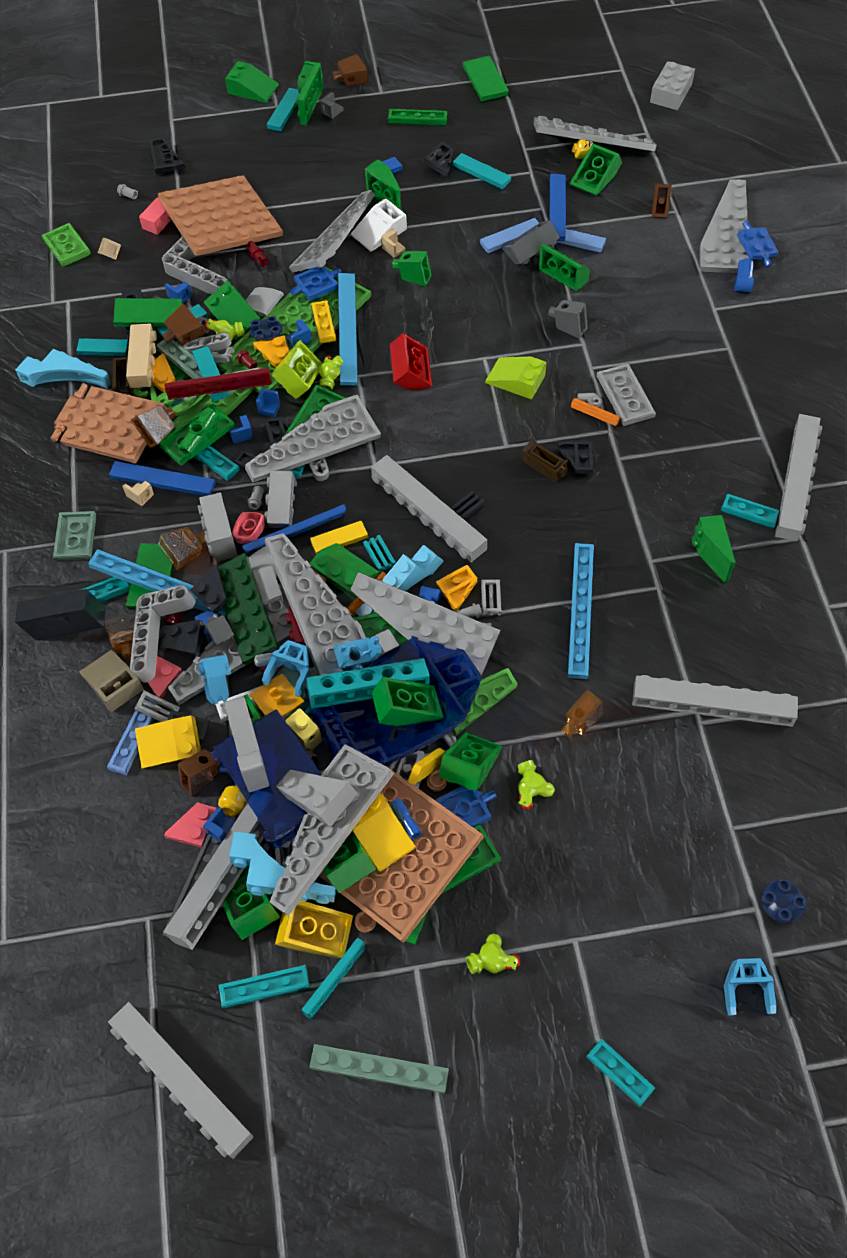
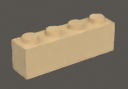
[126,324,157,388]

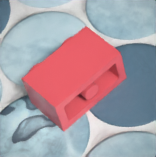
[139,198,172,235]

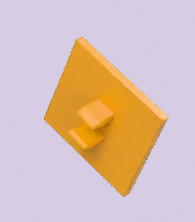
[249,673,305,721]

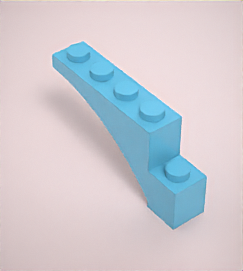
[16,349,111,389]
[355,545,443,616]
[229,832,335,904]

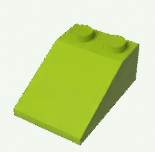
[272,340,322,399]
[485,357,546,399]

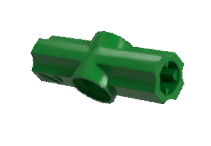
[178,408,219,457]

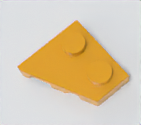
[253,336,289,368]

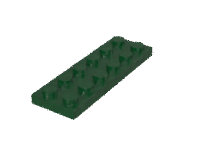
[219,553,279,665]

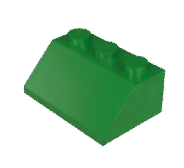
[539,244,590,291]
[309,543,379,600]

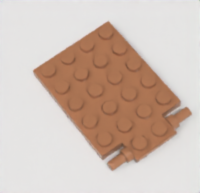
[50,383,167,463]

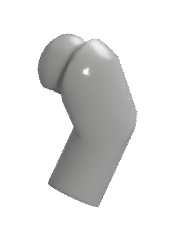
[577,393,602,407]

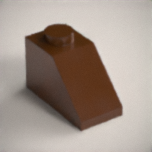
[652,183,672,218]

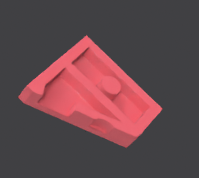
[148,655,182,699]
[164,803,217,848]

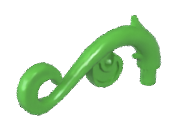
[133,384,196,416]

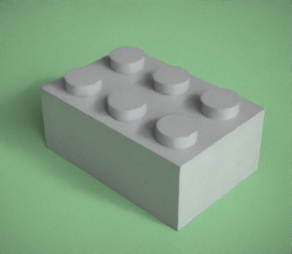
[650,61,695,110]
[198,492,238,562]

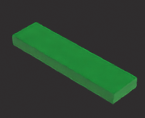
[388,109,447,125]

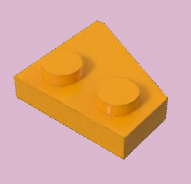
[151,353,176,393]
[436,565,477,612]

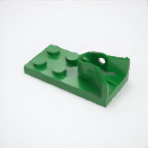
[296,61,324,126]

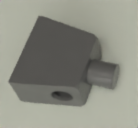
[548,300,588,338]

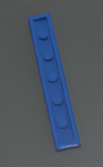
[549,174,566,241]
[109,461,216,496]
[242,505,346,555]

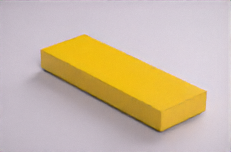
[311,301,336,343]
[310,521,368,555]
[408,748,446,785]

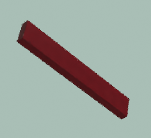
[164,368,272,400]

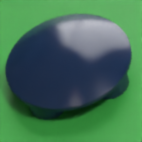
[250,316,283,341]
[761,879,807,923]

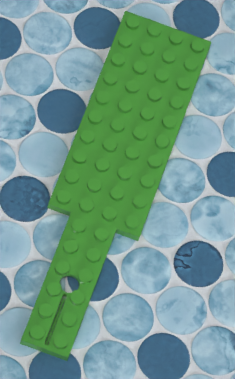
[164,266,371,438]

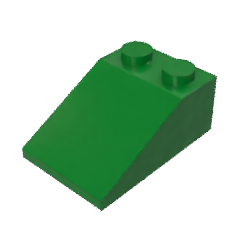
[225,61,279,103]
[570,144,622,196]
[365,160,401,210]
[204,280,261,341]
[692,515,735,583]
[372,677,443,726]
[438,732,502,791]
[324,830,376,893]
[222,866,280,940]

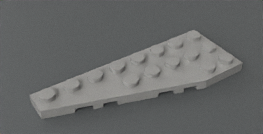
[533,116,656,151]
[699,179,749,273]
[289,190,374,272]
[245,395,381,482]
[265,533,375,676]
[351,572,500,683]
[168,583,292,705]
[270,744,394,916]

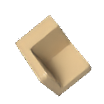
[381,229,405,258]
[98,238,121,260]
[123,481,154,506]

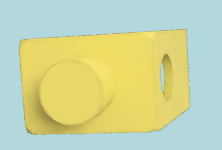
[282,708,322,750]

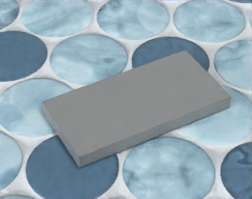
[597,364,656,426]

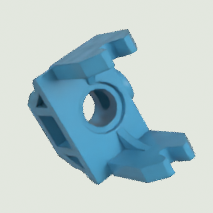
[333,636,382,671]
[262,640,310,697]
[198,655,231,704]
[724,958,776,1016]

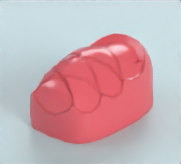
[233,512,265,545]

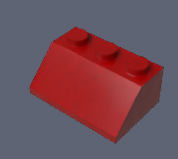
[390,333,432,390]

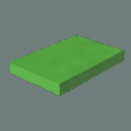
[41,223,91,267]

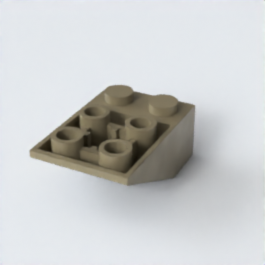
[79,650,144,713]

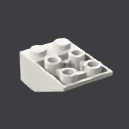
[351,199,407,252]

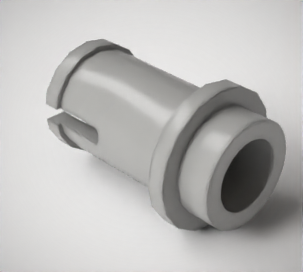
[117,184,138,200]
[248,486,264,510]
[457,603,482,618]

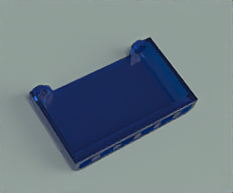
[211,709,321,849]

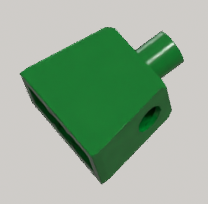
[392,251,432,286]

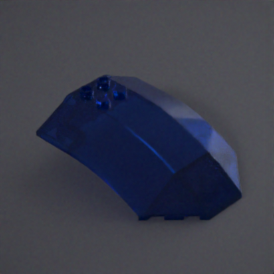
[304,636,482,765]

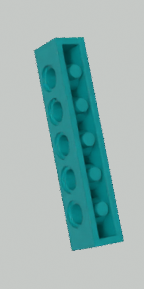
[306,658,430,709]

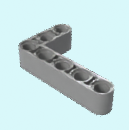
[162,236,227,295]
[130,585,196,682]
[224,696,270,792]

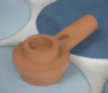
[427,761,447,792]
[355,911,376,933]

